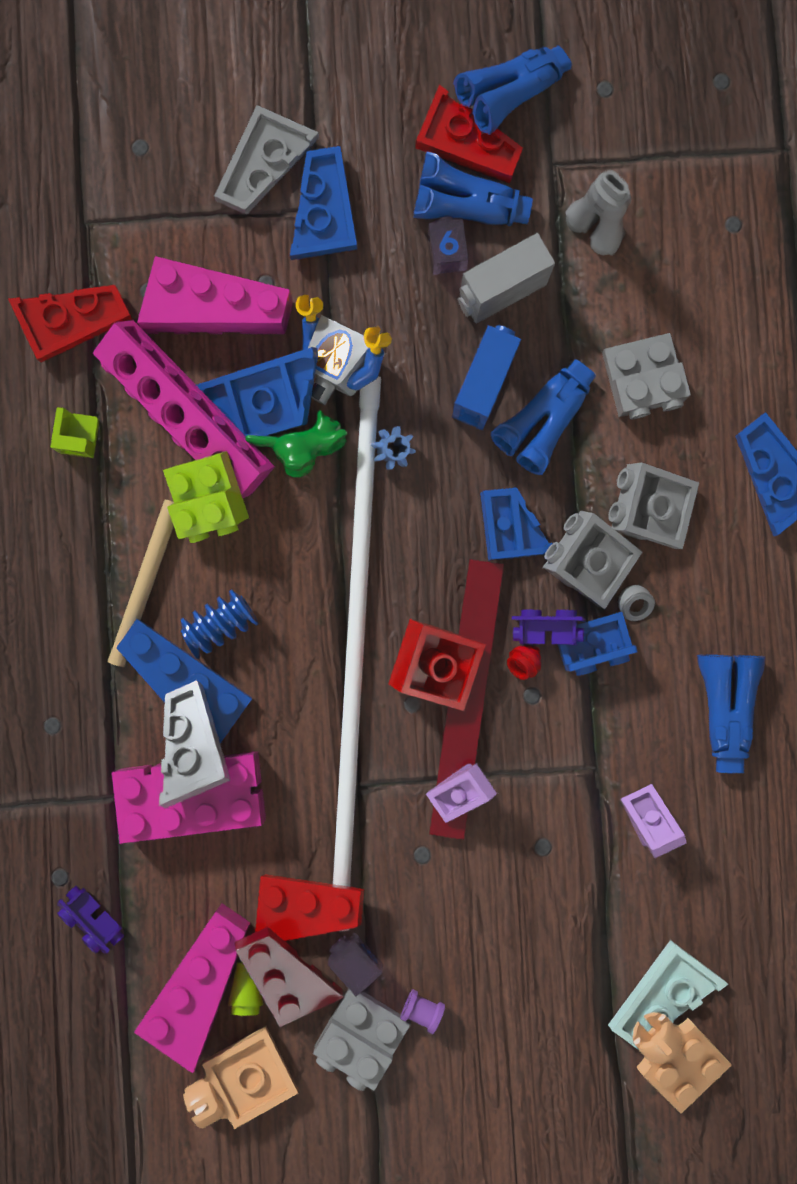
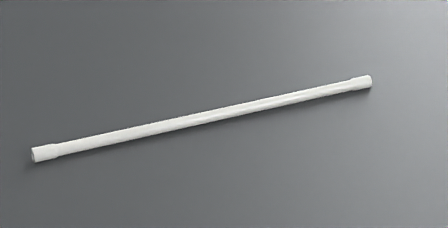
[333,376,381,931]

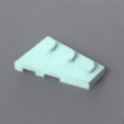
[608,940,728,1050]

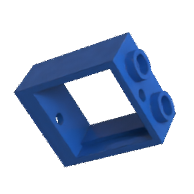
[452,325,521,430]

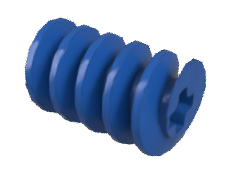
[180,589,259,659]

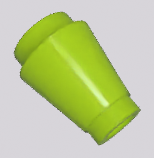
[228,962,263,1016]

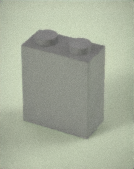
[458,233,555,324]

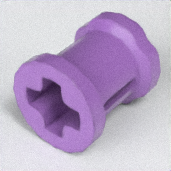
[400,989,445,1034]

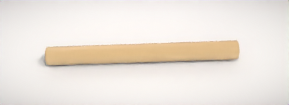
[108,499,174,667]

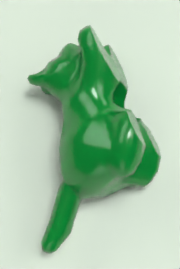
[245,410,347,478]

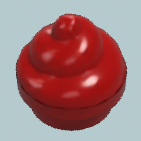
[507,645,542,680]

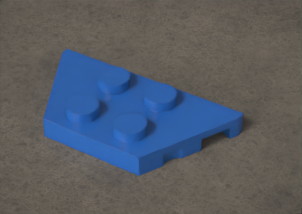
[197,347,318,436]

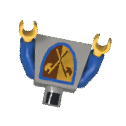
[296,295,392,405]

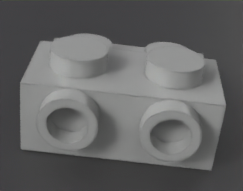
[602,333,691,420]
[608,463,699,549]
[543,511,642,609]
[313,984,411,1091]

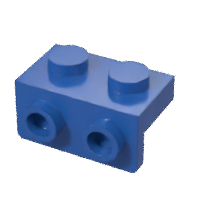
[558,612,638,676]

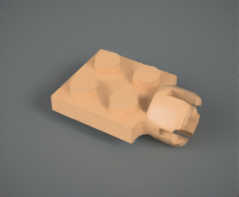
[633,1012,732,1113]
[183,1026,298,1129]

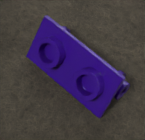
[512,610,586,646]
[57,885,125,954]

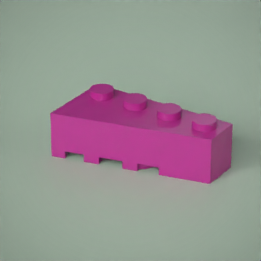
[137,256,293,334]
[134,903,250,1073]

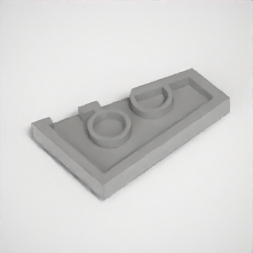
[214,105,319,215]
[159,681,230,808]

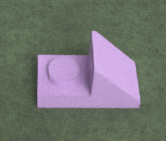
[426,764,497,823]
[621,784,687,859]

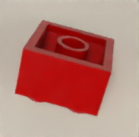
[388,619,486,711]

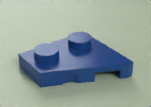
[480,488,552,561]

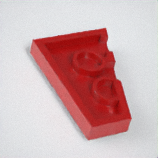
[415,85,523,184]
[8,285,133,363]
[255,874,365,941]

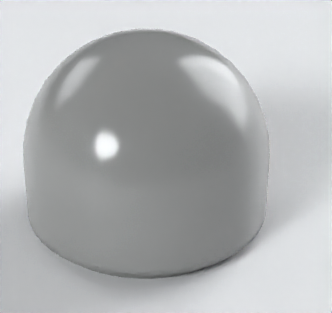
[618,585,655,621]

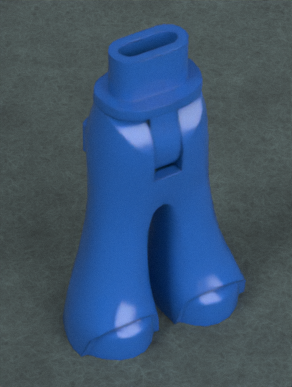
[453,46,572,134]
[413,151,533,226]
[490,360,596,475]
[697,654,766,773]

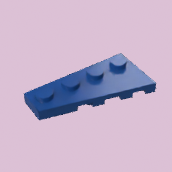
[116,619,252,743]

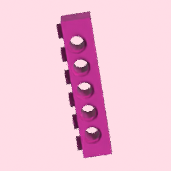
[92,320,275,498]

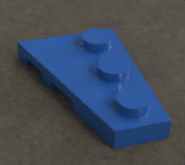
[290,146,357,260]
[735,412,797,537]

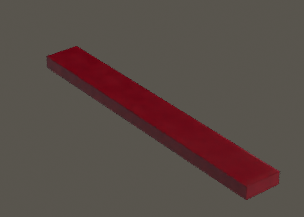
[429,559,504,840]

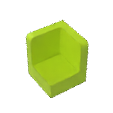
[50,407,99,458]

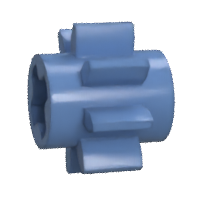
[371,426,416,470]

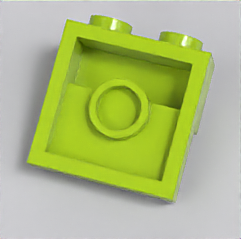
[163,451,249,543]

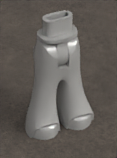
[565,170,631,256]

